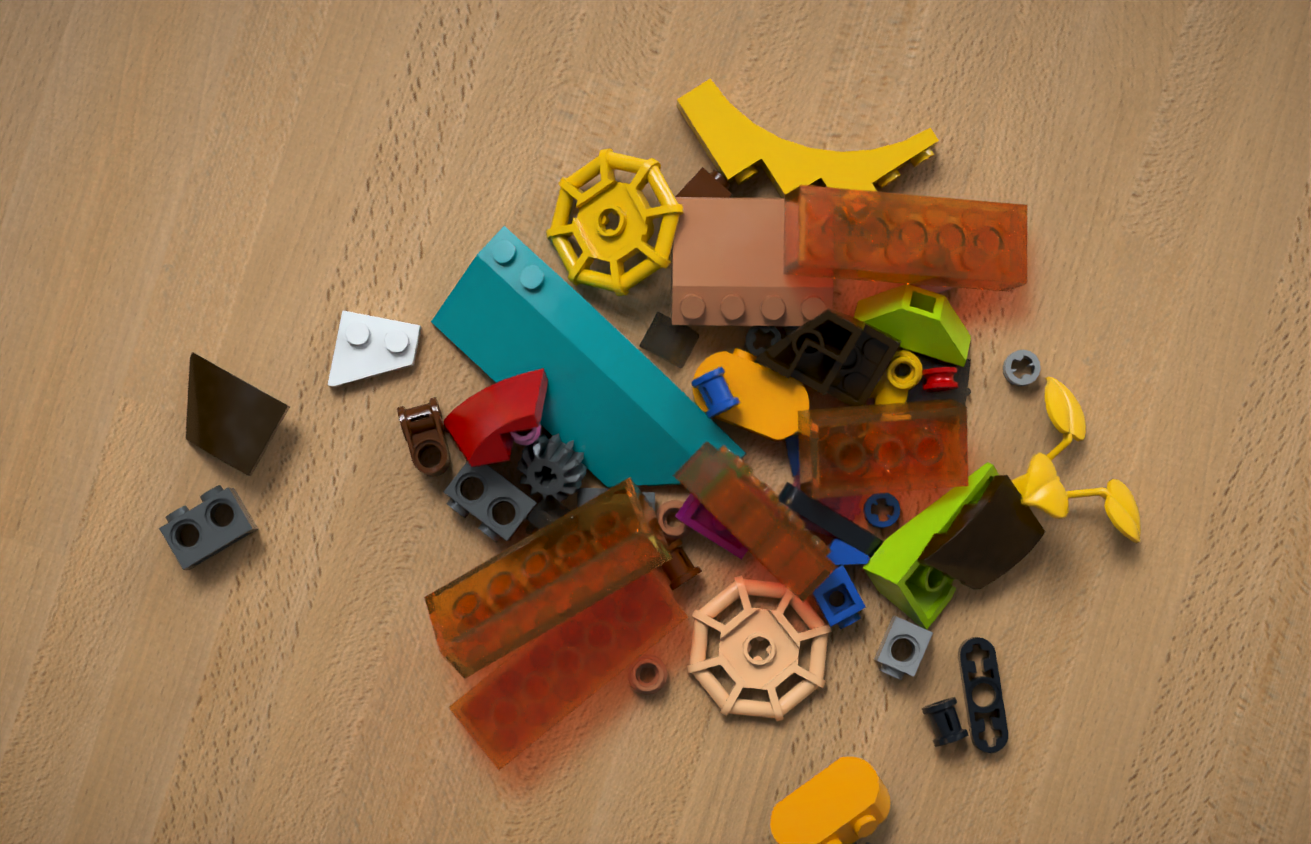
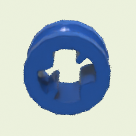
[863,492,901,528]

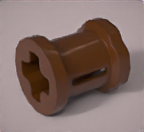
[652,538,702,591]

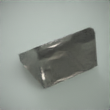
[639,312,699,368]

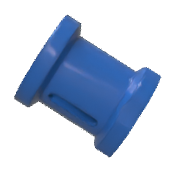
[691,367,741,419]

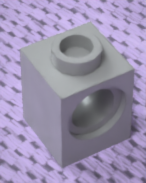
[874,616,933,680]

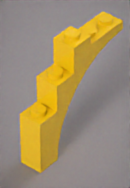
[677,78,939,223]

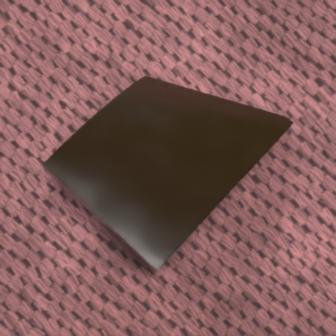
[756,309,901,412]
[186,352,290,476]
[917,475,1046,589]

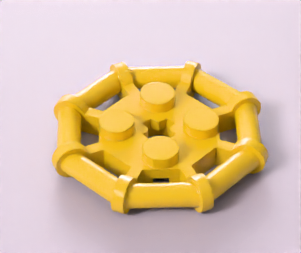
[546,148,684,296]

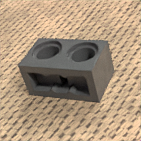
[444,462,538,542]
[159,485,258,570]

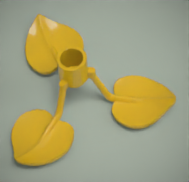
[1011,376,1141,543]

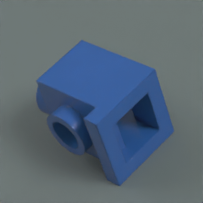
[806,565,866,629]

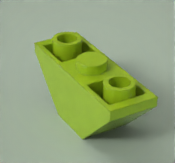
[854,284,971,367]

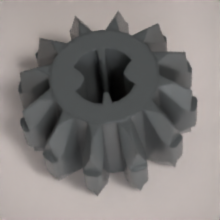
[517,433,587,503]

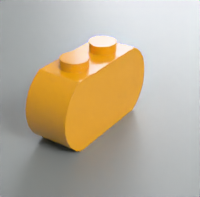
[692,348,809,442]
[770,756,891,844]

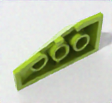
[863,462,999,630]

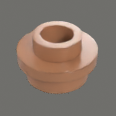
[655,500,692,540]
[628,655,667,695]

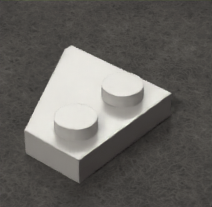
[328,310,421,387]

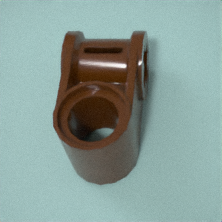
[397,397,451,477]

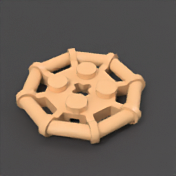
[686,575,832,722]

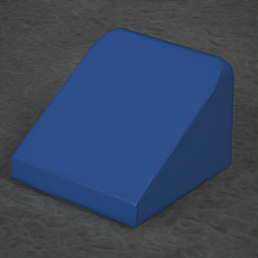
[818,538,869,565]

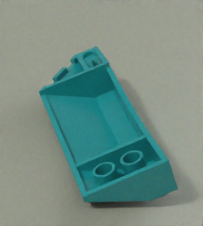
[431,226,746,488]

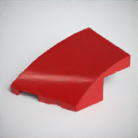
[444,368,548,467]

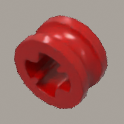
[922,367,959,392]

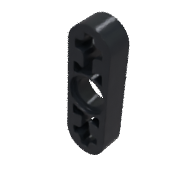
[776,482,884,557]
[958,637,1008,753]

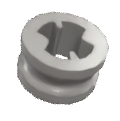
[1002,350,1041,386]

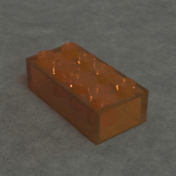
[798,399,968,499]
[673,441,837,602]

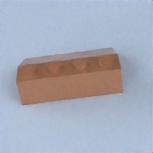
[670,197,834,326]

